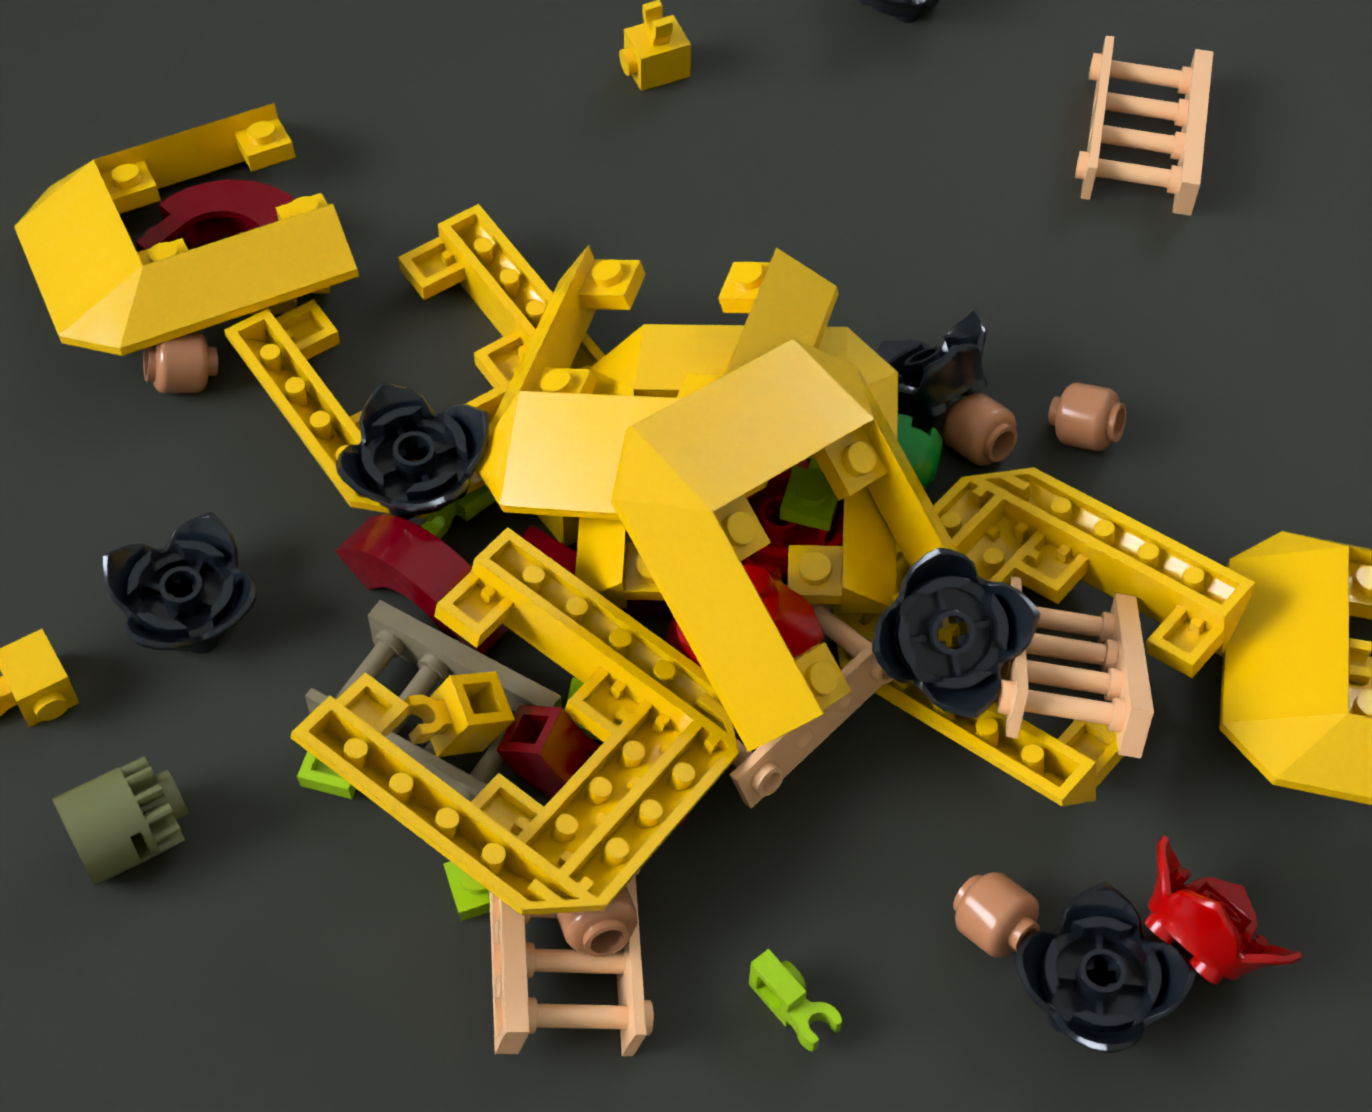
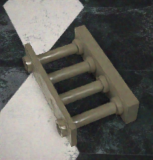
[305,600,562,802]

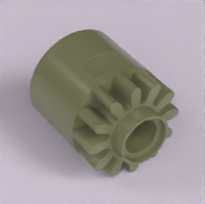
[52,756,189,886]

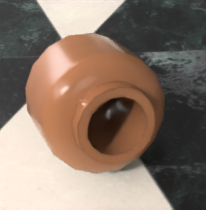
[143,331,218,394]
[1048,382,1127,452]
[943,392,1018,466]
[953,872,1040,958]
[556,886,638,957]

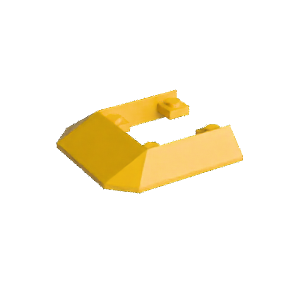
[14,103,359,356]
[224,204,605,519]
[475,245,839,520]
[575,324,898,614]
[611,339,958,751]
[833,467,1255,807]
[290,527,739,915]
[1219,531,1372,805]

